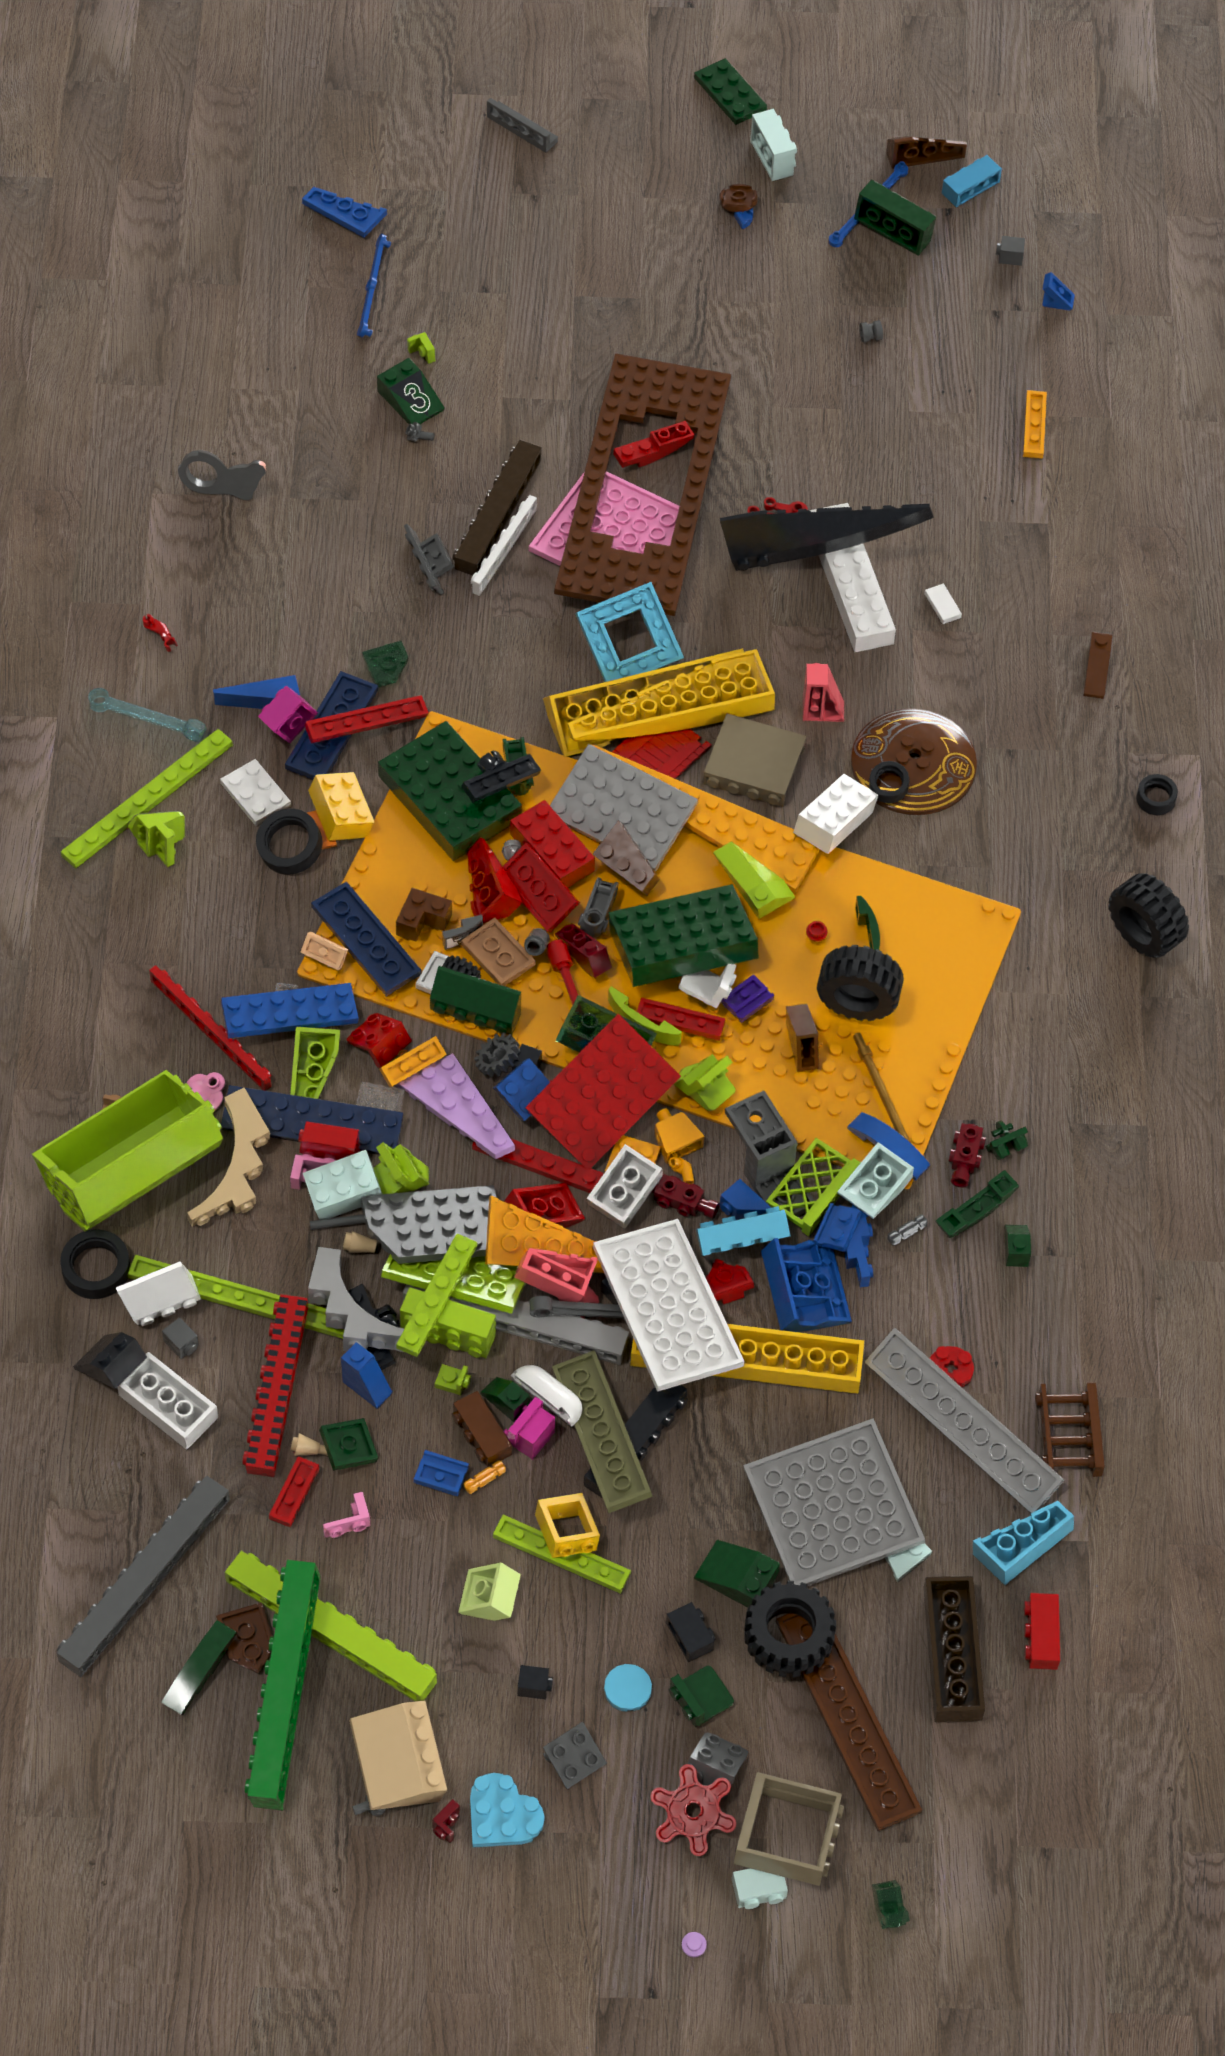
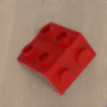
[346,1013,412,1068]

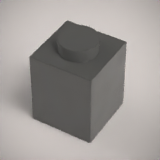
[996,236,1025,266]
[162,1317,199,1359]

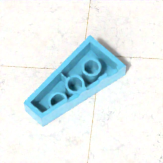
[696,1206,791,1256]
[973,1501,1074,1585]

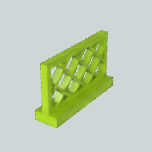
[766,1138,861,1236]

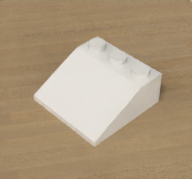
[116,1261,201,1326]

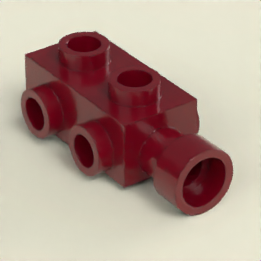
[949,1123,986,1188]
[652,1174,720,1219]

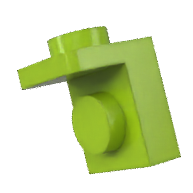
[407,332,435,364]
[435,1364,471,1396]

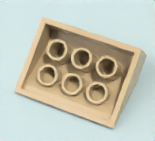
[349,1701,447,1810]

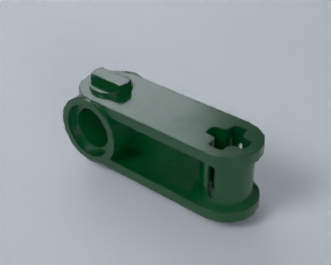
[502,737,534,796]

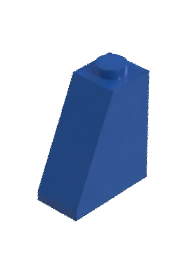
[341,1342,392,1409]

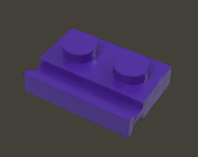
[721,974,774,1023]

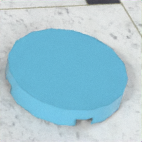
[604,1664,652,1712]

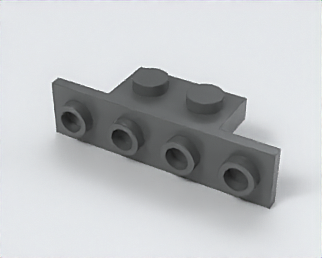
[404,524,454,595]

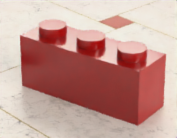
[1024,1593,1060,1670]

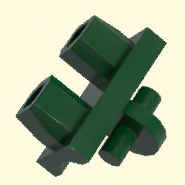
[985,1121,1028,1160]

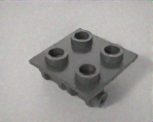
[542,1722,607,1789]

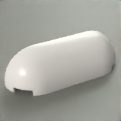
[511,1365,582,1427]

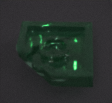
[362,641,408,688]

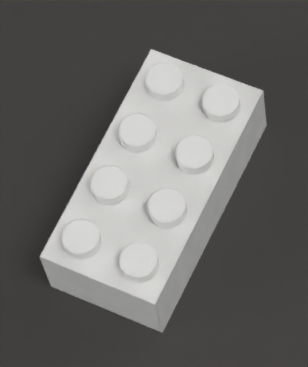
[793,774,878,854]
[117,1352,218,1450]

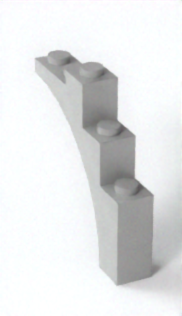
[308,1247,404,1352]

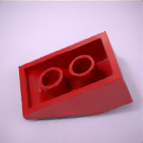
[504,1183,585,1228]

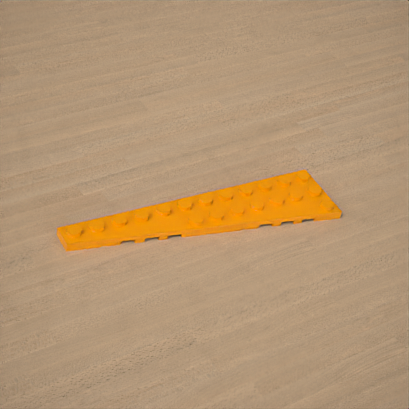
[592,744,820,893]

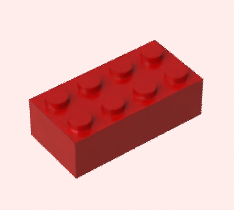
[510,800,595,888]

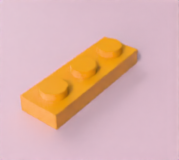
[379,1036,447,1088]

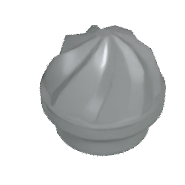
[502,840,522,860]

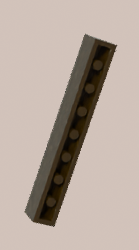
[452,440,542,576]

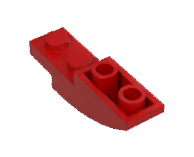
[613,421,695,468]

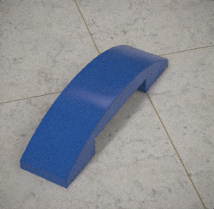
[847,1112,930,1181]

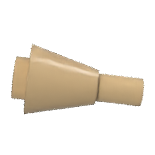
[290,1433,328,1456]

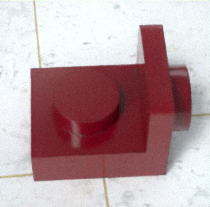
[432,1799,460,1843]

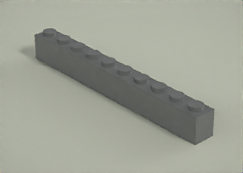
[56,1475,230,1677]

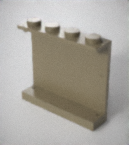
[703,714,807,807]

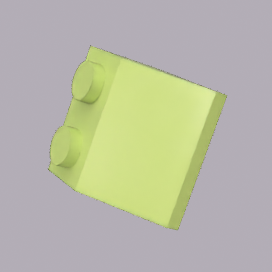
[459,1563,521,1621]

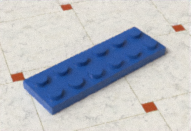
[221,983,359,1038]

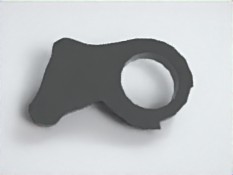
[178,450,266,501]

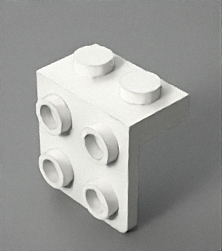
[679,964,737,1008]

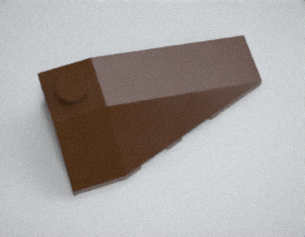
[886,136,967,169]

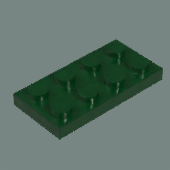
[694,58,767,125]

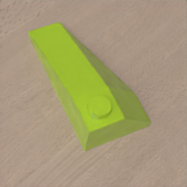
[713,841,795,919]
[290,1027,340,1099]

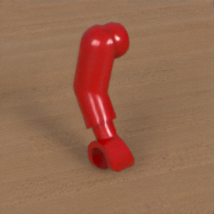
[142,614,178,652]

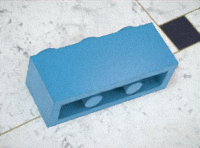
[942,155,1002,207]

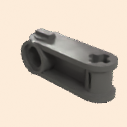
[578,877,619,938]

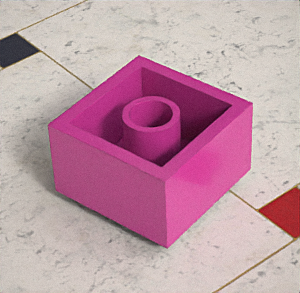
[258,686,318,743]

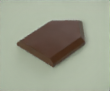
[216,1602,272,1674]

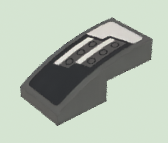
[442,915,483,950]

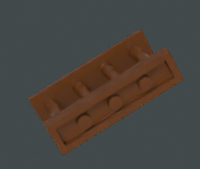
[1035,1383,1105,1477]

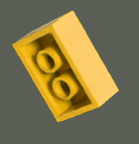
[308,772,374,841]

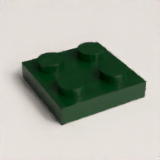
[319,1418,378,1471]

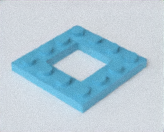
[575,582,684,682]

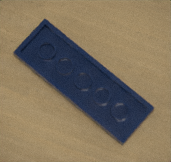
[285,671,378,780]
[311,881,422,996]

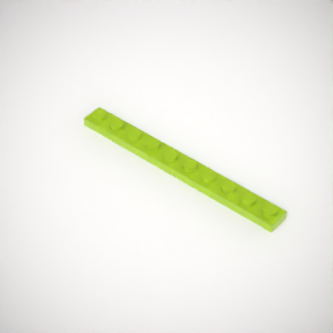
[61,729,233,869]
[128,1255,345,1339]

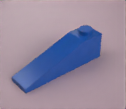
[213,675,300,709]

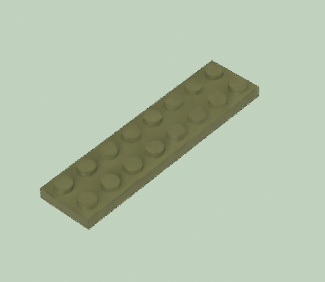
[552,1350,653,1513]

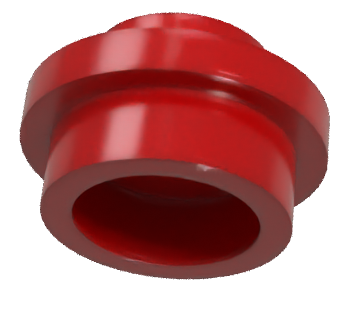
[806,921,828,942]

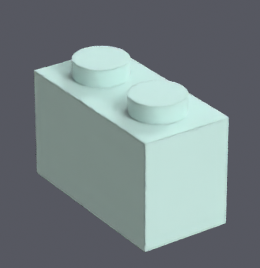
[732,1868,788,1909]

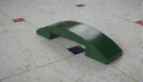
[855,896,880,950]
[935,1170,1019,1238]

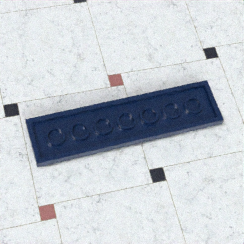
[221,1085,404,1154]

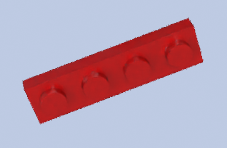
[637,998,726,1041]

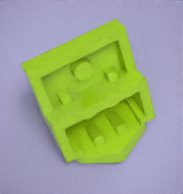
[128,811,185,867]
[674,1054,736,1111]
[374,1142,429,1194]

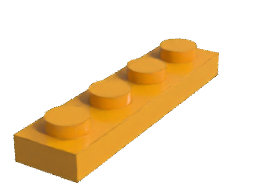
[1023,390,1047,459]

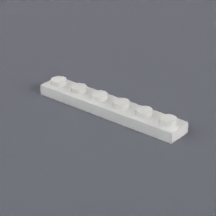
[471,495,537,596]

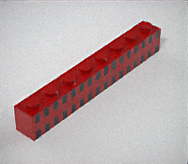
[243,1294,309,1477]

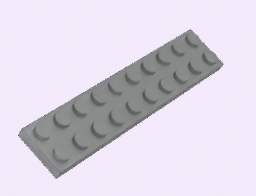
[865,1328,1065,1513]

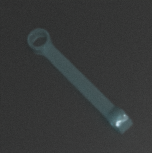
[88,688,207,742]

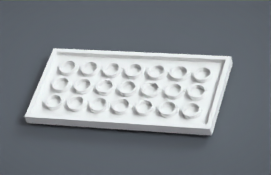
[593,1219,744,1392]

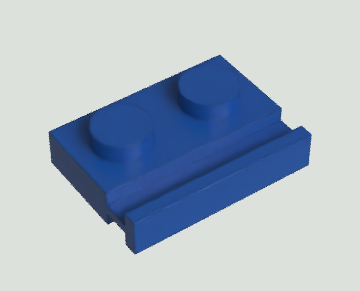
[814,1203,862,1252]
[414,1450,469,1497]

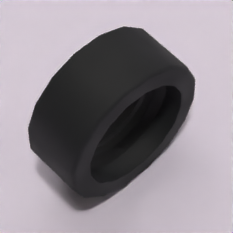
[869,761,909,804]
[1136,774,1178,816]

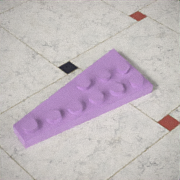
[395,1053,515,1159]

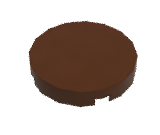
[720,184,758,212]

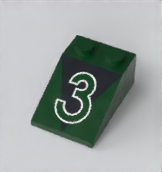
[377,358,445,424]

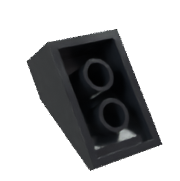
[73,1332,147,1389]

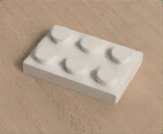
[220,759,291,826]

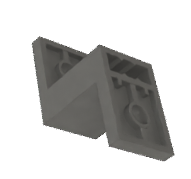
[725,1091,815,1221]

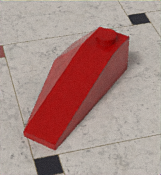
[467,837,523,923]

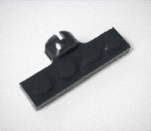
[461,750,541,803]
[348,1283,400,1370]

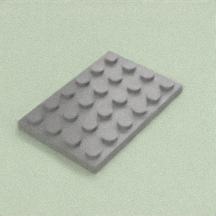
[550,744,698,872]

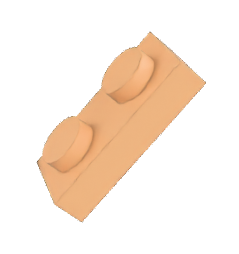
[301,932,349,970]

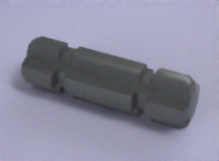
[887,1214,928,1245]

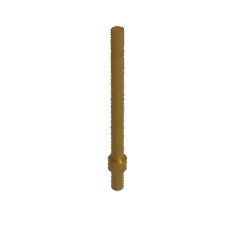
[853,1033,910,1142]

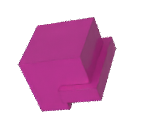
[503,1396,555,1460]

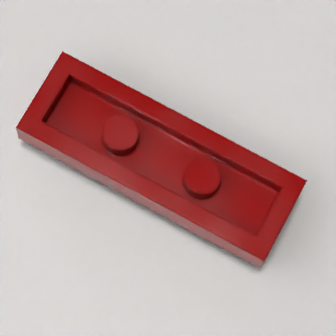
[269,1456,320,1528]

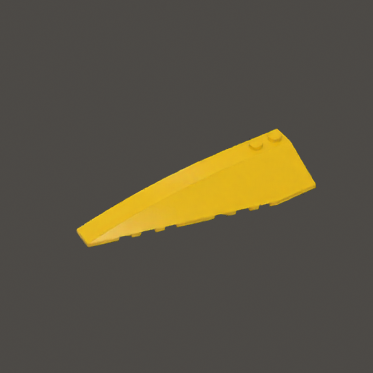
[543,648,744,757]
[568,649,775,741]

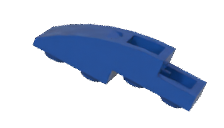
[844,1205,873,1288]

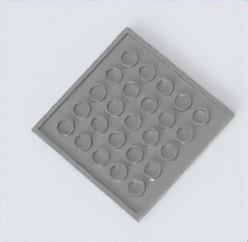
[743,1418,925,1586]

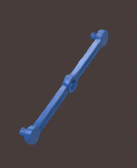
[829,161,908,247]
[357,234,391,337]

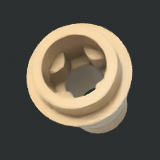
[343,1231,377,1253]

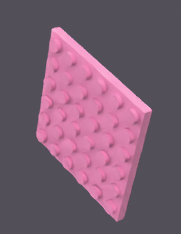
[529,471,680,566]

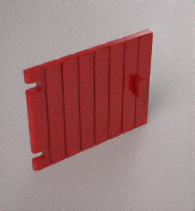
[612,729,712,779]

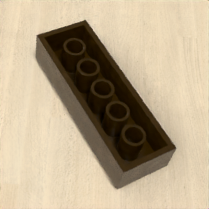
[923,1576,985,1722]

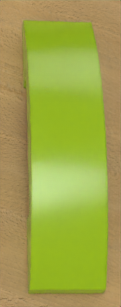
[608,986,682,1046]

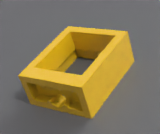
[535,1493,600,1558]

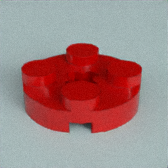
[930,1346,974,1387]

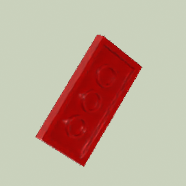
[503,843,580,933]

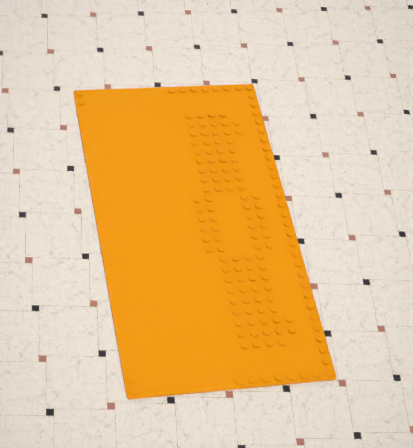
[297,711,1021,1189]

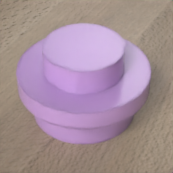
[682,1932,706,1957]

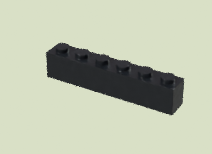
[584,1385,688,1498]

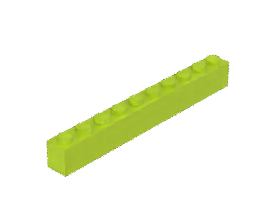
[225,1550,437,1702]

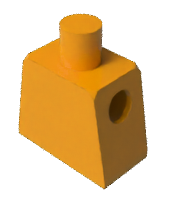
[655,1108,704,1164]

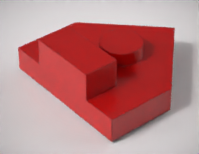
[705,1259,754,1305]

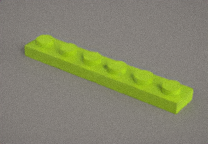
[396,1234,477,1357]
[493,1515,631,1594]

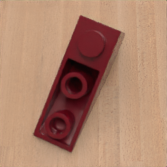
[555,923,612,978]

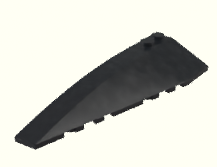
[720,504,934,571]

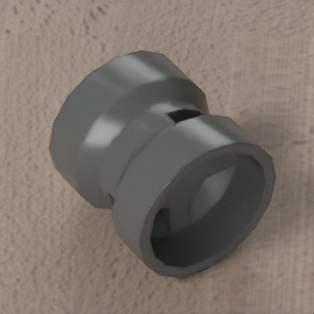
[859,320,883,342]

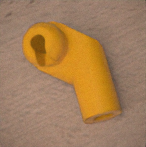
[668,1156,694,1184]

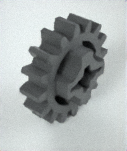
[474,1033,521,1077]

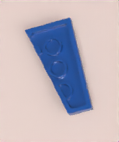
[302,187,387,238]

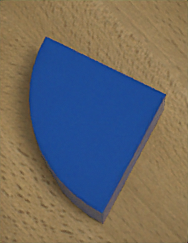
[734,208,753,229]

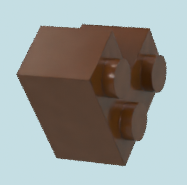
[396,888,452,942]

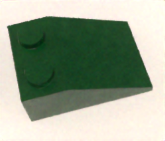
[694,1539,780,1608]

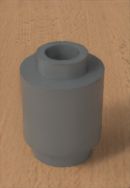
[524,928,550,956]

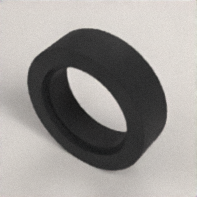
[256,808,323,875]
[60,1229,130,1299]

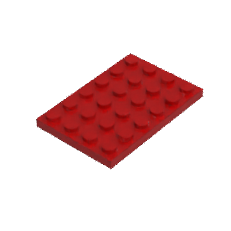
[525,1013,681,1169]

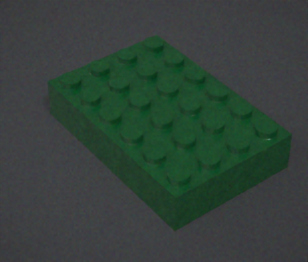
[378,721,522,861]
[608,884,759,987]

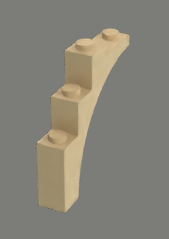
[187,1088,270,1227]

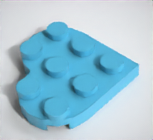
[470,1773,544,1847]

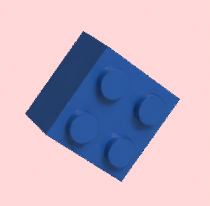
[493,1058,550,1121]

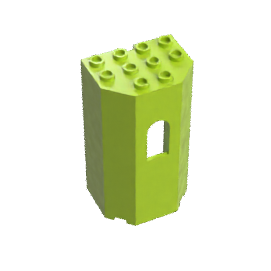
[32,1070,223,1232]

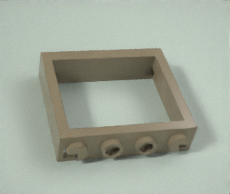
[734,1772,844,1886]

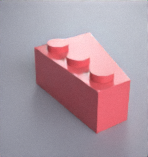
[803,663,844,722]
[514,1248,598,1302]

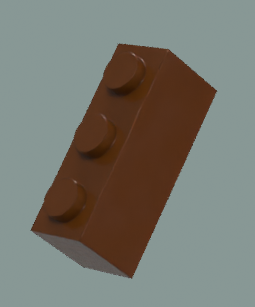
[452,1391,512,1467]

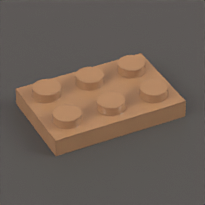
[461,918,536,986]

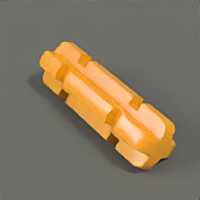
[464,1461,506,1494]

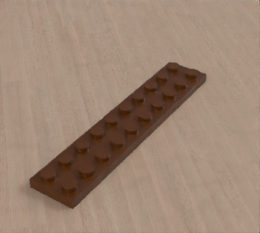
[776,1613,922,1831]

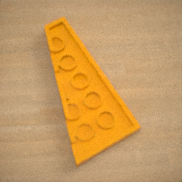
[485,1196,605,1274]

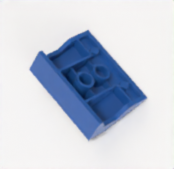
[761,1238,852,1332]

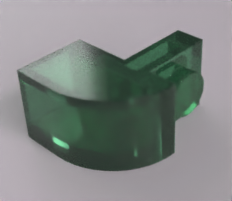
[872,1880,910,1929]

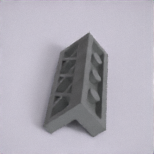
[487,98,558,153]

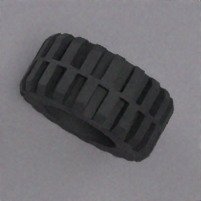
[1108,873,1189,958]
[817,945,904,1021]
[744,1581,836,1677]

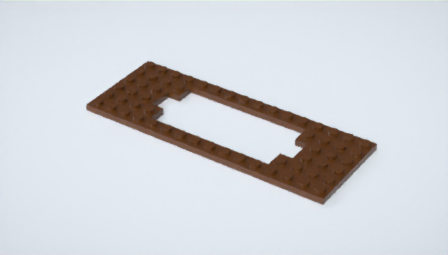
[554,353,731,616]

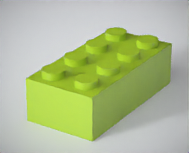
[400,1287,496,1358]

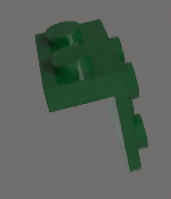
[669,1665,734,1728]

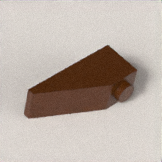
[1083,632,1112,699]

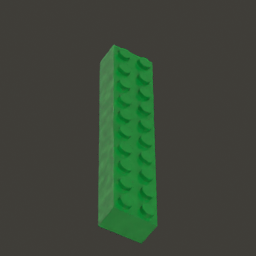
[245,1560,321,1811]

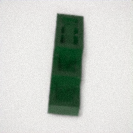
[161,1620,238,1715]

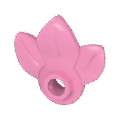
[187,1072,225,1111]

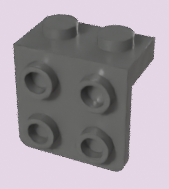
[688,1732,748,1799]

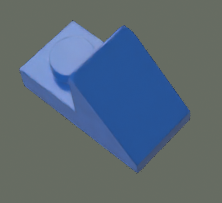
[1042,272,1075,311]

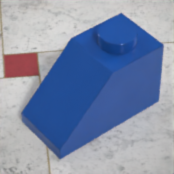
[720,1179,771,1220]

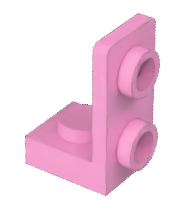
[290,1154,335,1190]
[323,1492,370,1538]

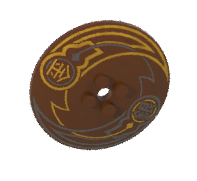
[851,709,977,815]

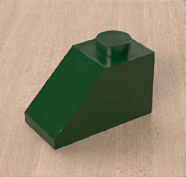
[1004,1224,1031,1267]
[480,1377,530,1422]

